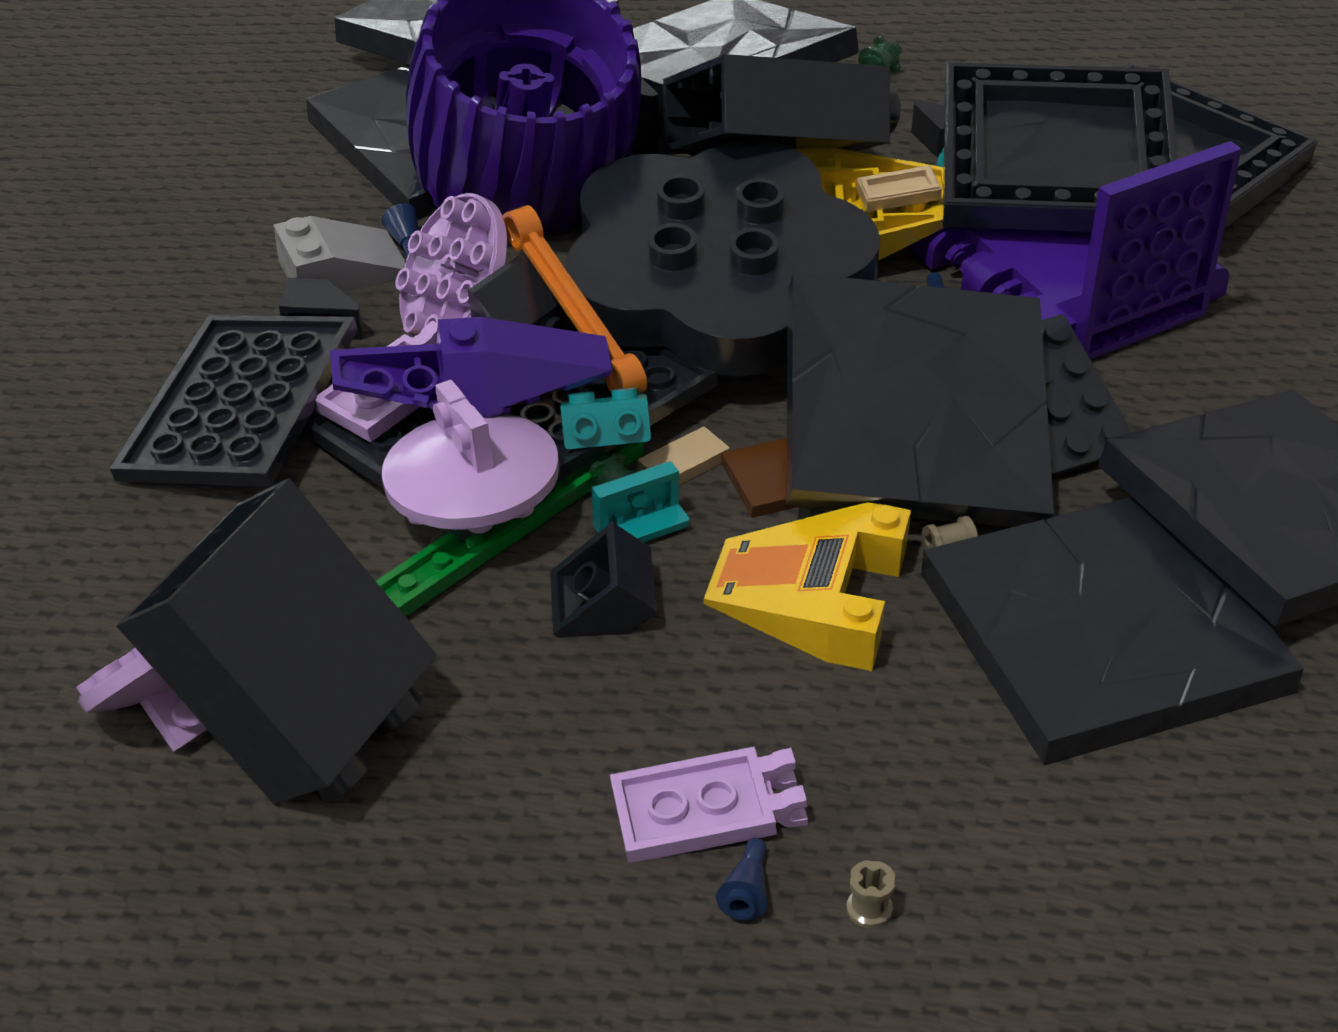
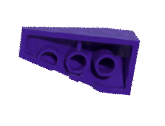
[436,317,612,418]
[330,344,511,414]

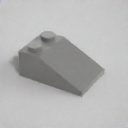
[273,216,406,292]

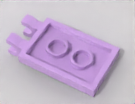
[315,320,438,442]
[610,746,808,863]

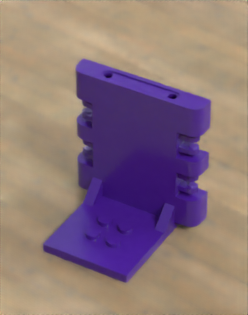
[907,141,1241,359]

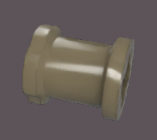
[922,516,978,550]
[846,860,896,928]

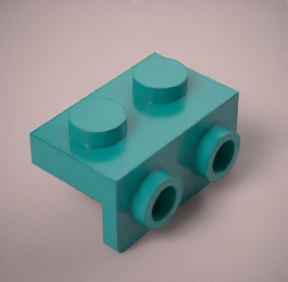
[561,388,651,449]
[592,461,689,542]

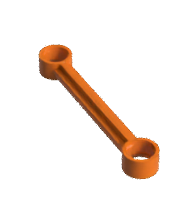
[502,205,647,395]

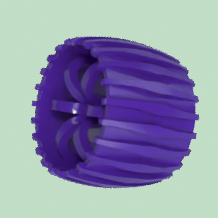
[406,0,642,237]

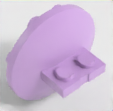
[395,193,507,338]
[382,380,559,533]
[76,648,207,751]

